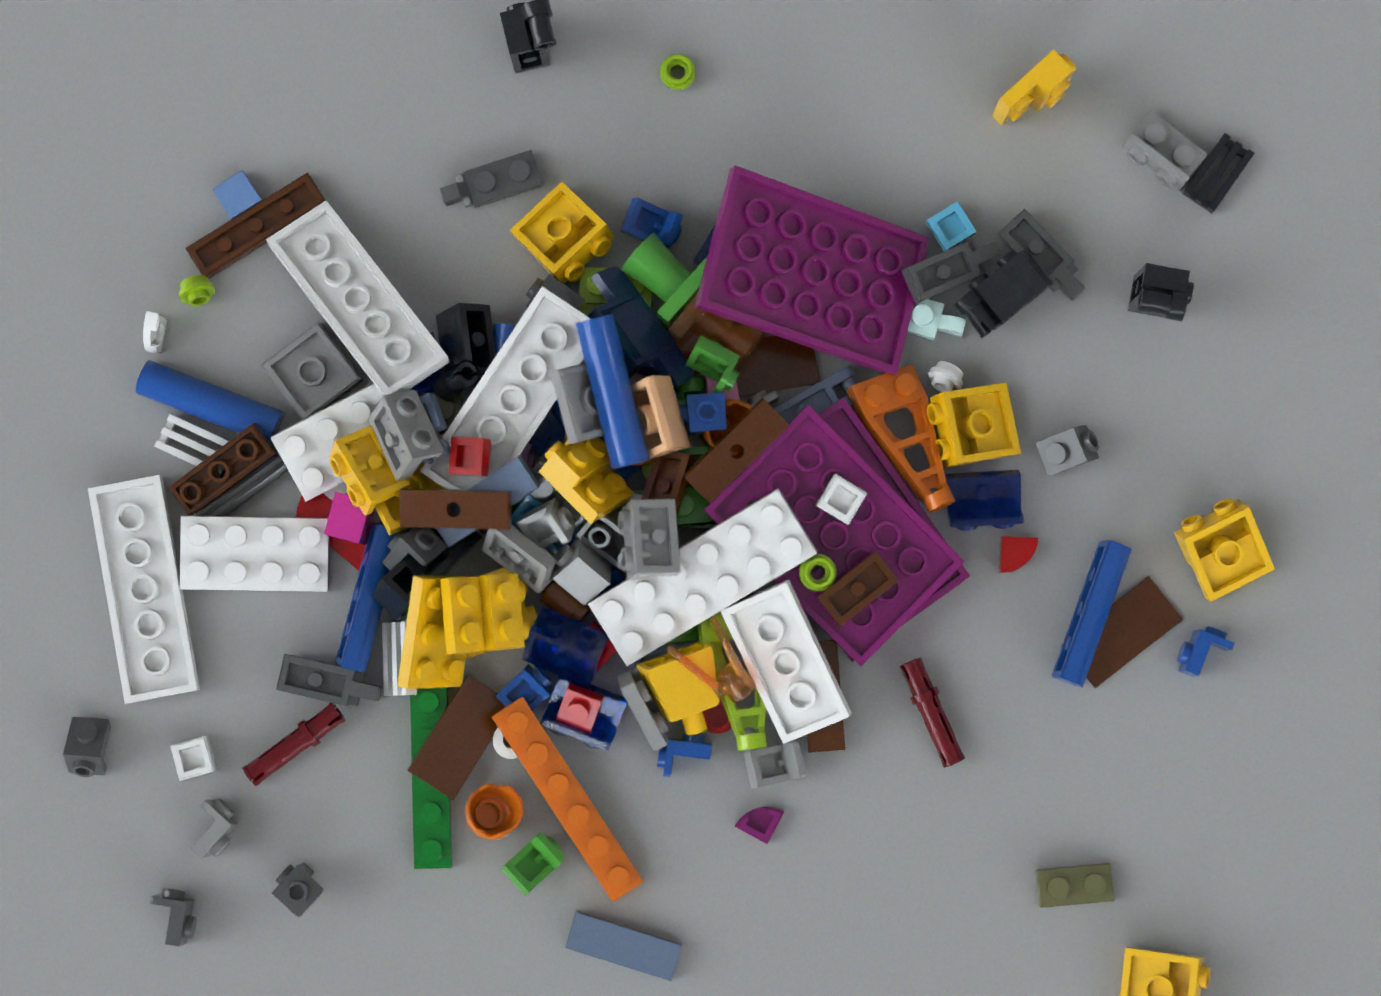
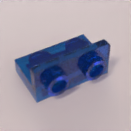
[522,608,609,688]

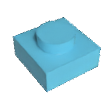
[926,201,977,251]

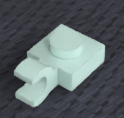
[907,299,966,341]

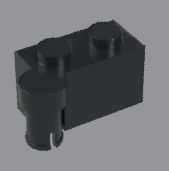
[500,0,557,74]
[953,249,1053,339]
[1128,263,1194,321]
[432,303,496,400]

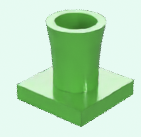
[621,232,707,332]

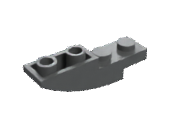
[530,455,627,574]

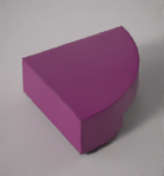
[735,807,784,844]

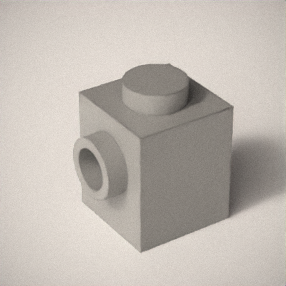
[552,539,612,606]

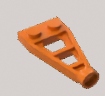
[846,364,955,513]

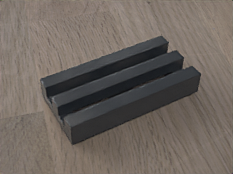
[1182,133,1255,214]

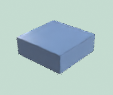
[212,170,262,220]

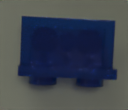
[946,470,1024,531]
[540,672,627,750]

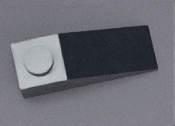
[372,529,482,621]

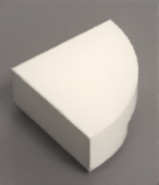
[143,311,167,354]

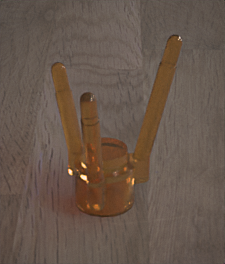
[667,616,756,702]

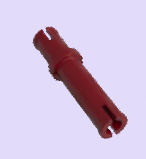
[899,657,965,768]
[243,703,346,786]

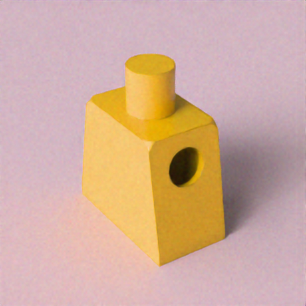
[636,641,719,735]

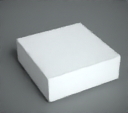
[815,474,867,525]
[170,736,217,781]

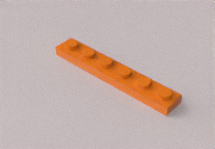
[491,696,643,902]

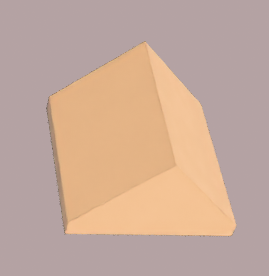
[631,376,691,463]

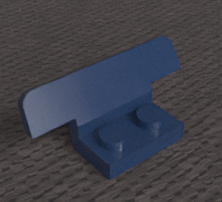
[587,267,694,391]

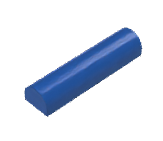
[575,314,650,469]
[136,360,286,445]
[335,522,403,672]
[1052,540,1132,688]

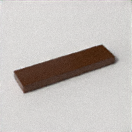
[185,172,326,279]

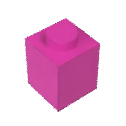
[324,492,376,545]

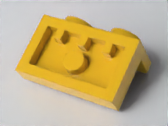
[329,425,410,516]

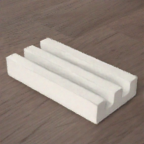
[154,414,229,476]
[382,621,417,696]

